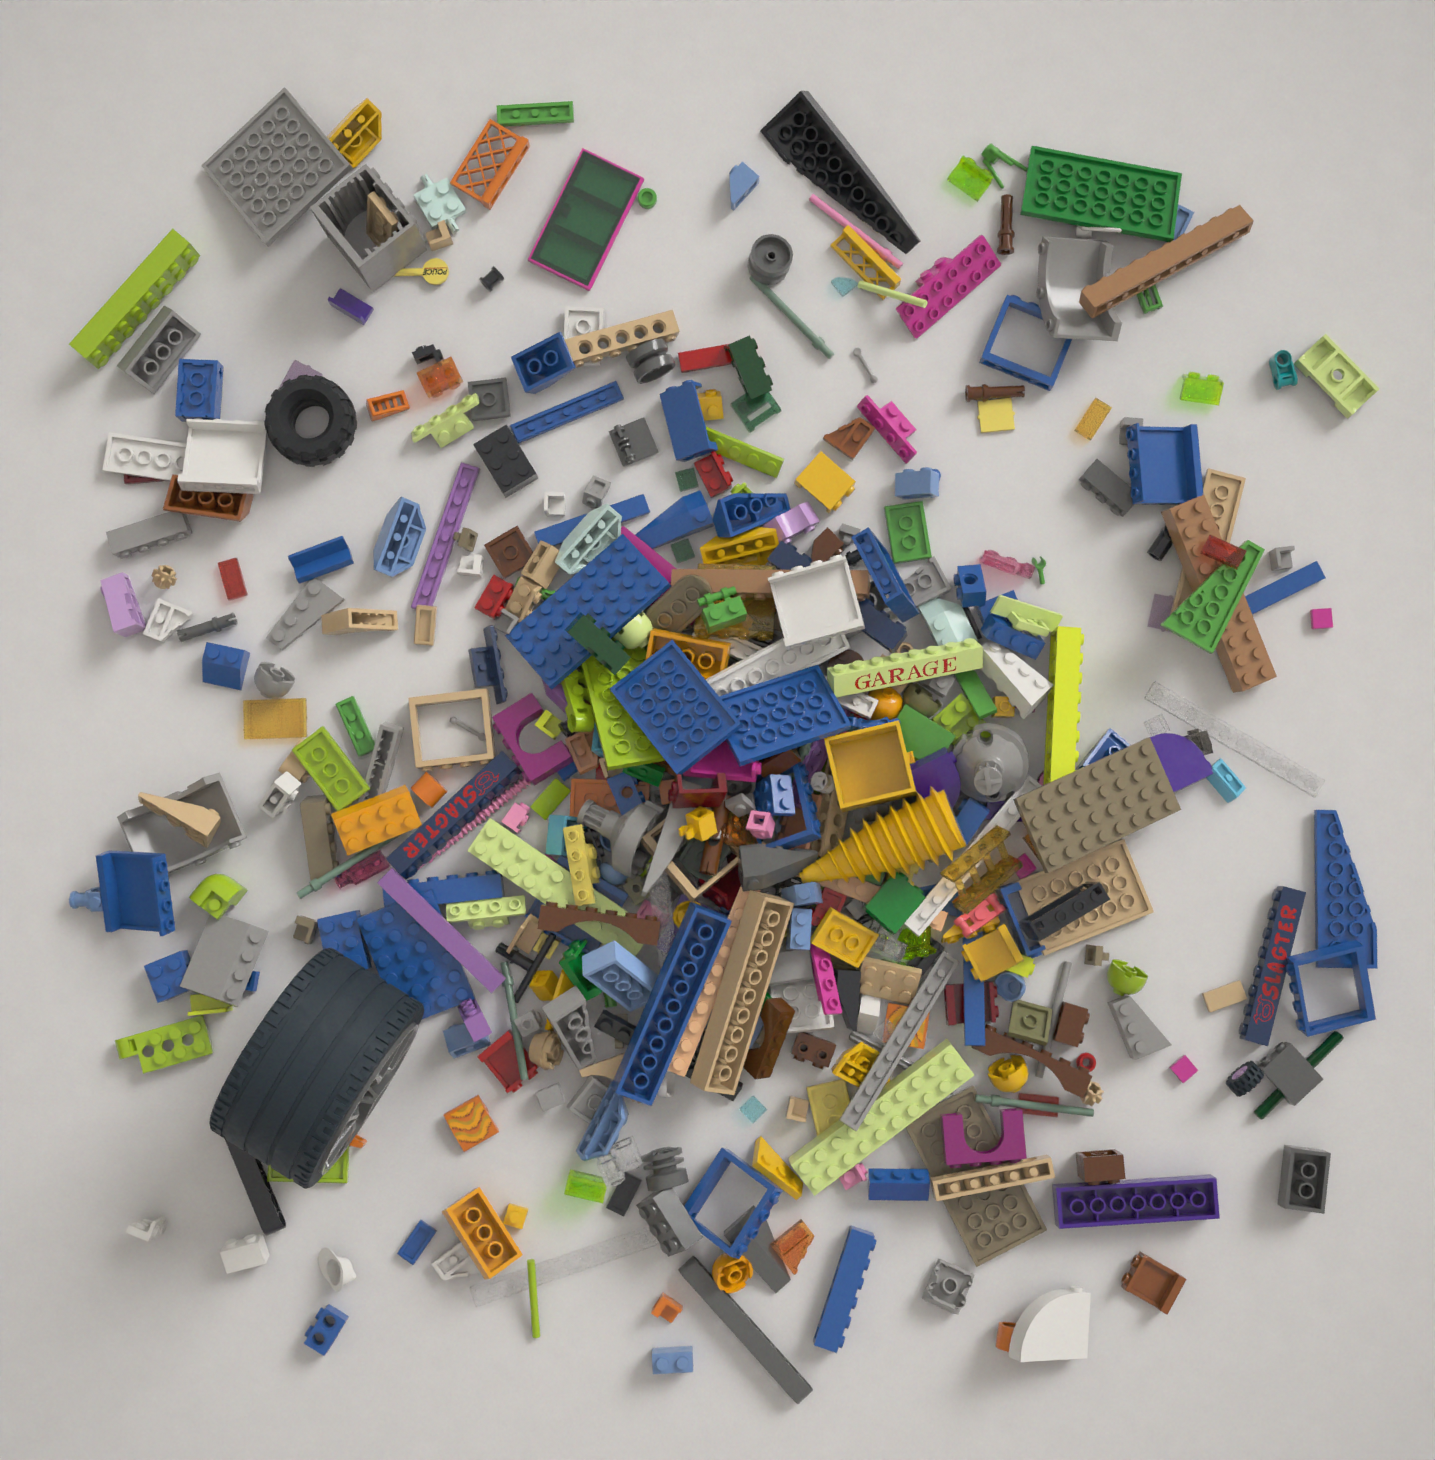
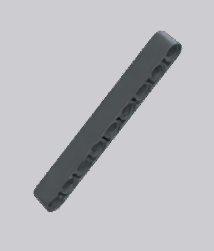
[678,1256,813,1404]

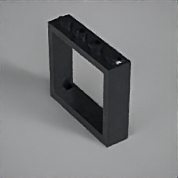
[1019,882,1110,941]

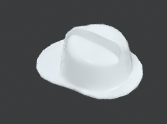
[318,1248,356,1292]

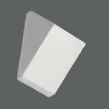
[857,994,881,1035]

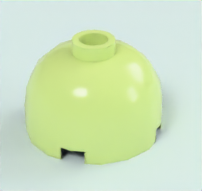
[614,611,653,649]

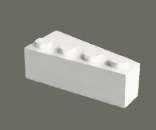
[980,640,1053,719]

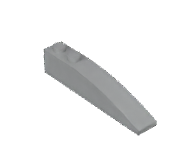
[359,722,404,803]
[641,780,702,897]

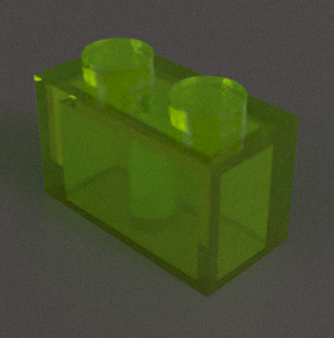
[564,1169,609,1203]

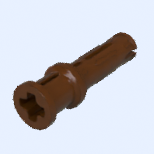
[997,194,1015,255]
[965,384,1025,402]

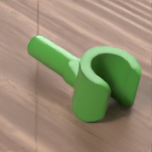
[1031,556,1046,584]

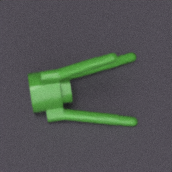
[981,143,1027,189]

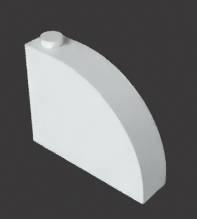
[1009,1286,1091,1362]

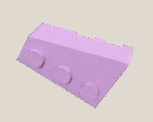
[100,572,146,637]

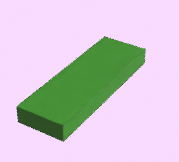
[954,670,997,720]
[336,696,375,757]

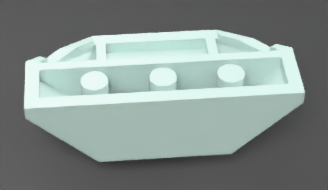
[555,503,622,575]
[918,598,978,675]

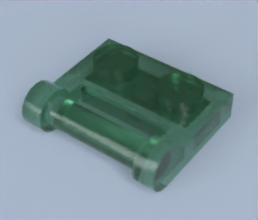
[730,392,782,433]

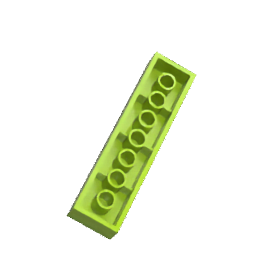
[69,228,200,369]

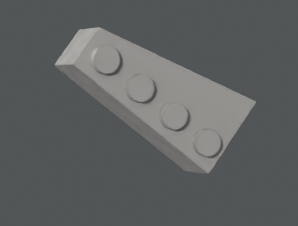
[542,986,596,1070]

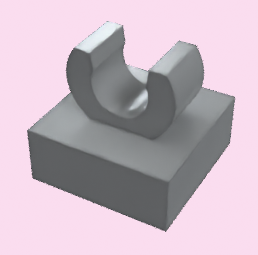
[839,523,861,547]

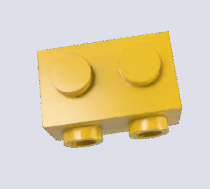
[697,389,724,421]

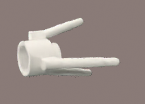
[1075,226,1122,240]

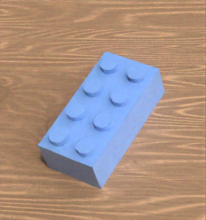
[582,940,658,1012]

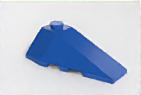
[635,490,714,549]
[713,493,791,537]

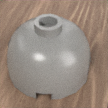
[254,662,295,698]

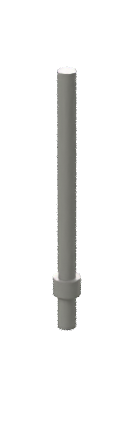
[1035,961,1072,1078]

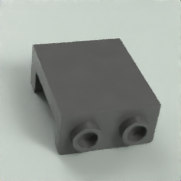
[1258,1042,1323,1106]

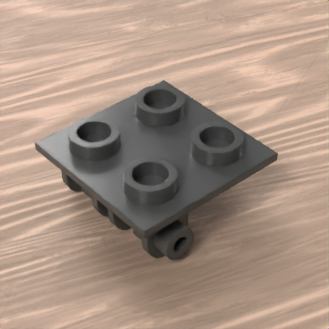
[609,417,659,467]

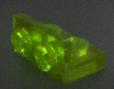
[947,156,994,202]
[1179,372,1224,406]
[894,926,937,960]

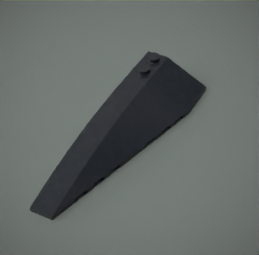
[760,91,921,254]

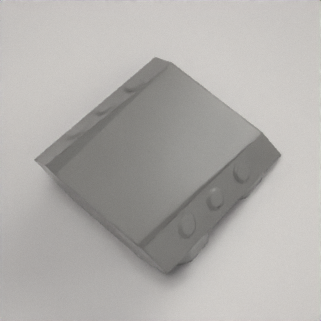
[922,1259,975,1314]

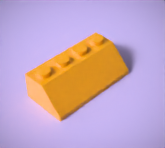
[645,628,731,680]

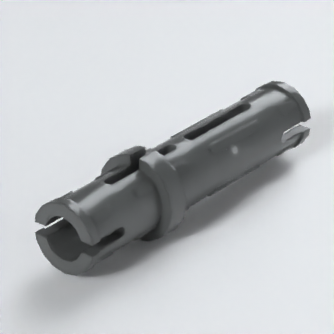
[177,612,238,642]

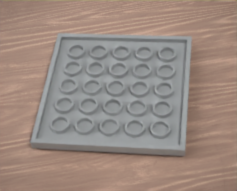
[201,87,353,247]

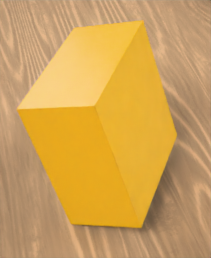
[824,720,916,813]

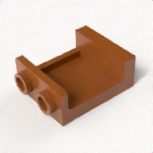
[1121,1251,1187,1315]

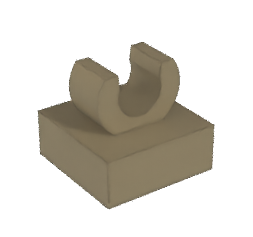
[453,527,478,552]
[1084,944,1109,966]

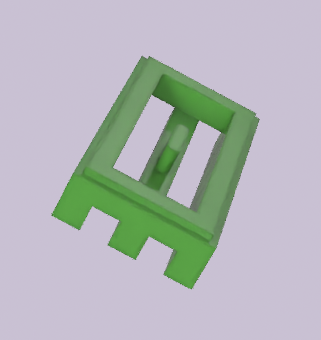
[1137,285,1163,314]

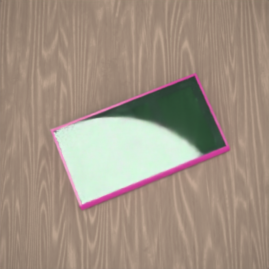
[528,148,644,291]

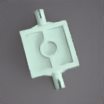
[413,174,466,234]

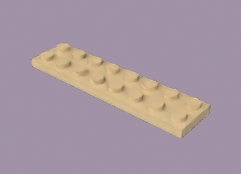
[1170,468,1246,614]

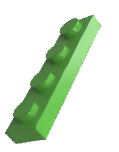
[496,101,574,127]

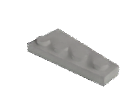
[889,556,952,620]
[266,578,345,650]

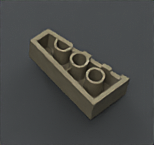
[300,795,339,881]

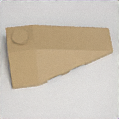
[138,792,221,848]

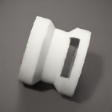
[811,771,835,794]

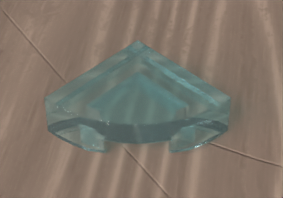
[831,277,858,297]

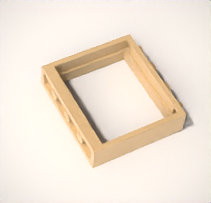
[408,689,496,772]
[641,807,745,902]

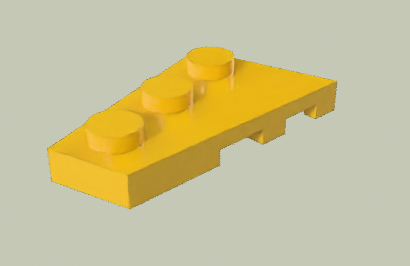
[752,1136,803,1200]

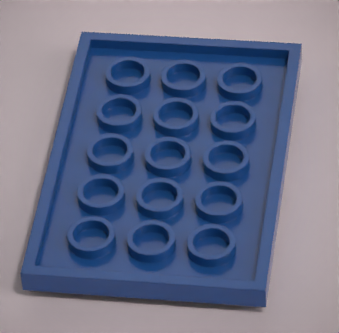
[610,640,743,775]
[719,665,852,766]
[357,889,475,1020]

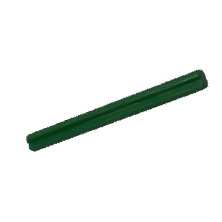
[1254,1031,1344,1120]

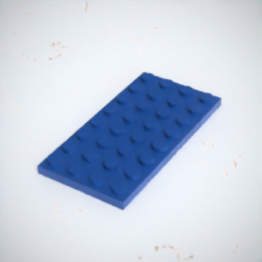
[505,534,671,690]

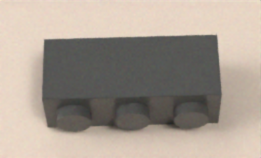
[1079,459,1134,517]

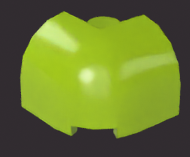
[189,874,248,920]

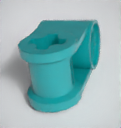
[1269,350,1298,390]

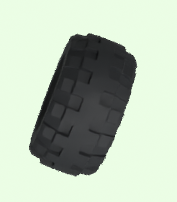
[264,374,357,467]

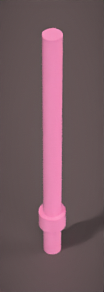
[809,194,903,269]

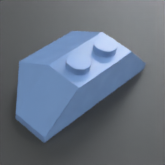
[373,497,426,577]
[576,1081,629,1161]

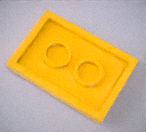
[810,907,879,968]

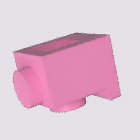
[501,802,531,833]
[746,810,775,839]

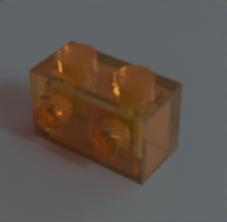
[417,357,463,398]

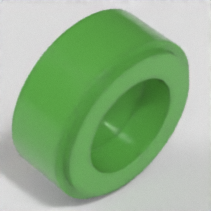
[638,188,657,209]

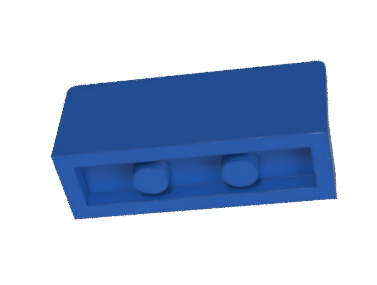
[288,536,354,584]

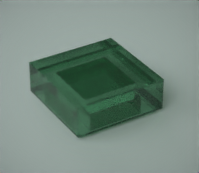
[675,467,699,492]
[670,538,695,564]

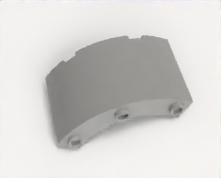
[1036,236,1122,341]
[117,772,247,874]

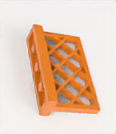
[450,119,530,210]

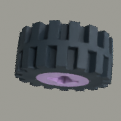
[1226,1061,1264,1097]

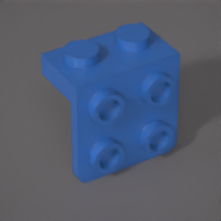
[752,774,796,822]

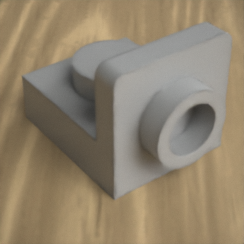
[582,475,611,509]

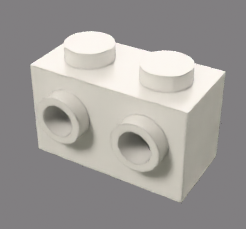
[258,771,302,818]
[220,1233,270,1274]

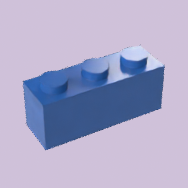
[980,613,1046,660]
[867,1168,930,1201]

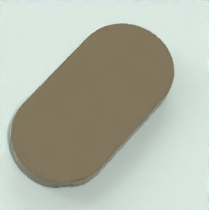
[646,574,713,633]

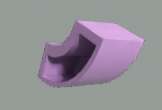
[762,502,820,544]

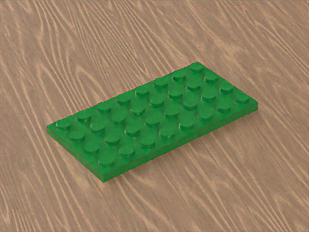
[1020,146,1182,242]

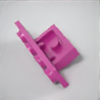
[857,395,917,464]
[810,943,842,1015]

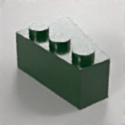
[723,335,773,400]
[565,612,631,675]

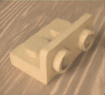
[505,576,543,623]

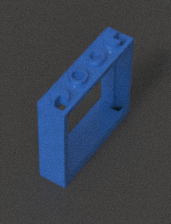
[979,295,1072,391]
[851,527,920,623]
[741,762,822,850]
[1286,940,1376,1037]
[684,1147,783,1259]

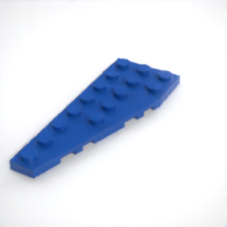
[1314,810,1378,969]

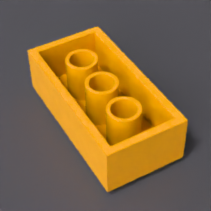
[331,785,422,856]
[441,1187,523,1280]

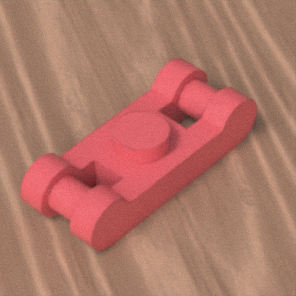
[953,893,1006,938]

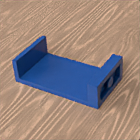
[659,380,718,462]
[995,882,1046,958]

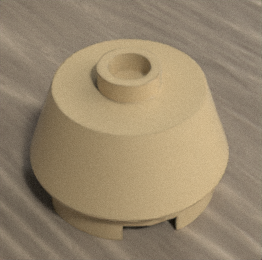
[529,1031,564,1070]

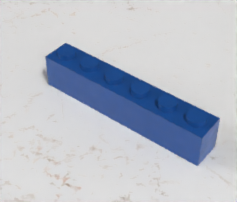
[382,870,505,907]
[813,1225,876,1353]

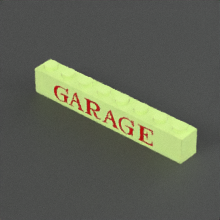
[827,638,983,697]

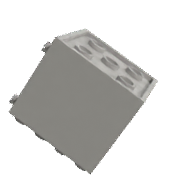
[310,164,427,292]

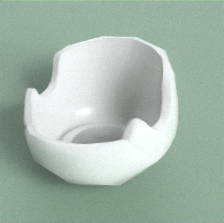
[657,1070,674,1098]

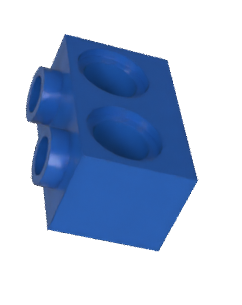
[304,1304,349,1356]

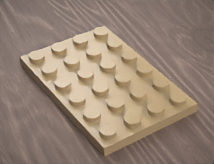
[1015,839,1154,956]

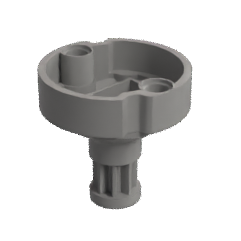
[952,723,1029,802]
[577,799,668,879]

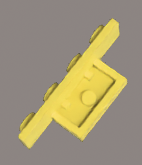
[563,824,600,906]

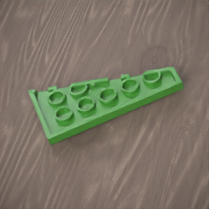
[1160,540,1265,654]

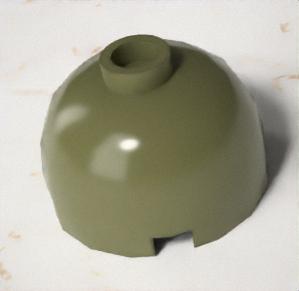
[903,682,942,718]

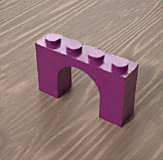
[492,693,574,786]
[940,1108,1027,1168]

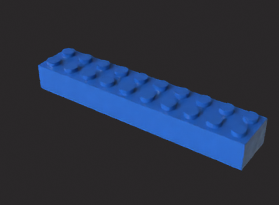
[611,902,732,1106]

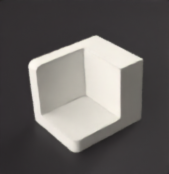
[544,492,566,516]
[457,554,484,577]

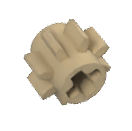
[151,565,177,589]
[1080,1081,1104,1107]

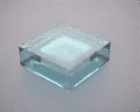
[739,1095,767,1123]

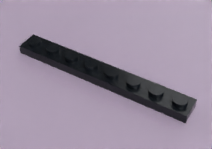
[594,1009,743,1101]

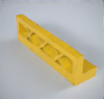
[830,225,901,300]

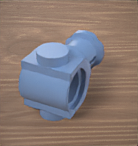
[69,887,103,912]

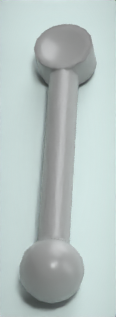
[854,348,878,383]
[450,717,486,741]

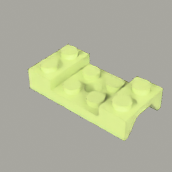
[1294,334,1379,419]

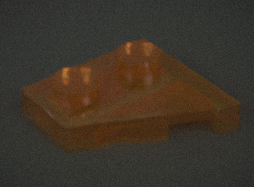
[725,811,759,848]
[770,1219,814,1275]

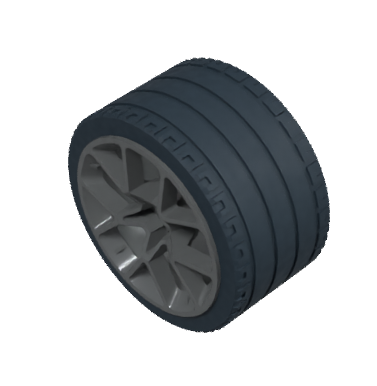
[209,948,424,1189]

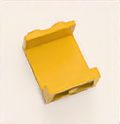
[794,451,856,513]
[961,924,1024,983]

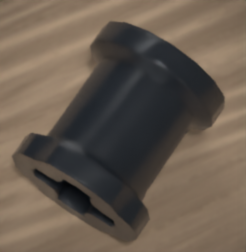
[479,266,504,292]

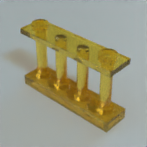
[940,825,1023,914]

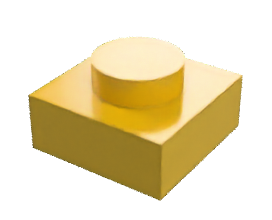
[503,1203,528,1229]

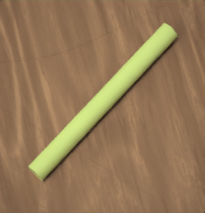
[858,280,927,308]

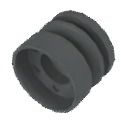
[641,1147,689,1191]

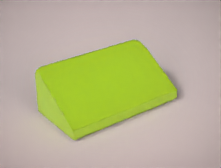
[530,778,571,820]

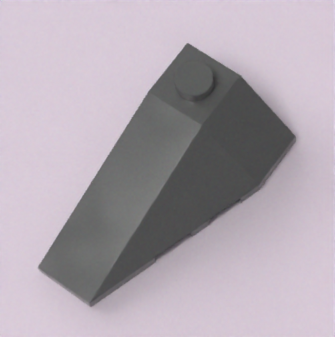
[738,844,818,892]
[724,1205,791,1293]

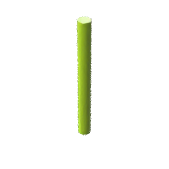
[527,1259,540,1338]

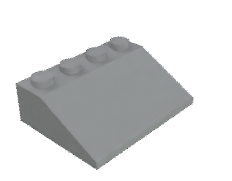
[180,914,269,1007]

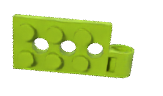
[561,665,594,732]
[115,1015,213,1074]

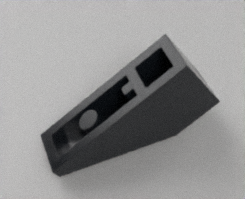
[833,968,861,1031]

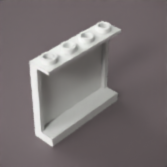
[177,418,268,494]
[768,555,865,650]

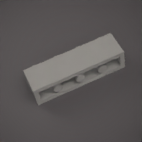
[106,512,192,559]

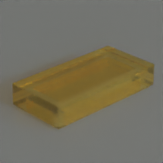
[1074,398,1112,441]

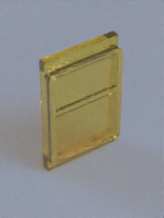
[243,698,307,740]

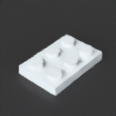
[563,306,604,367]

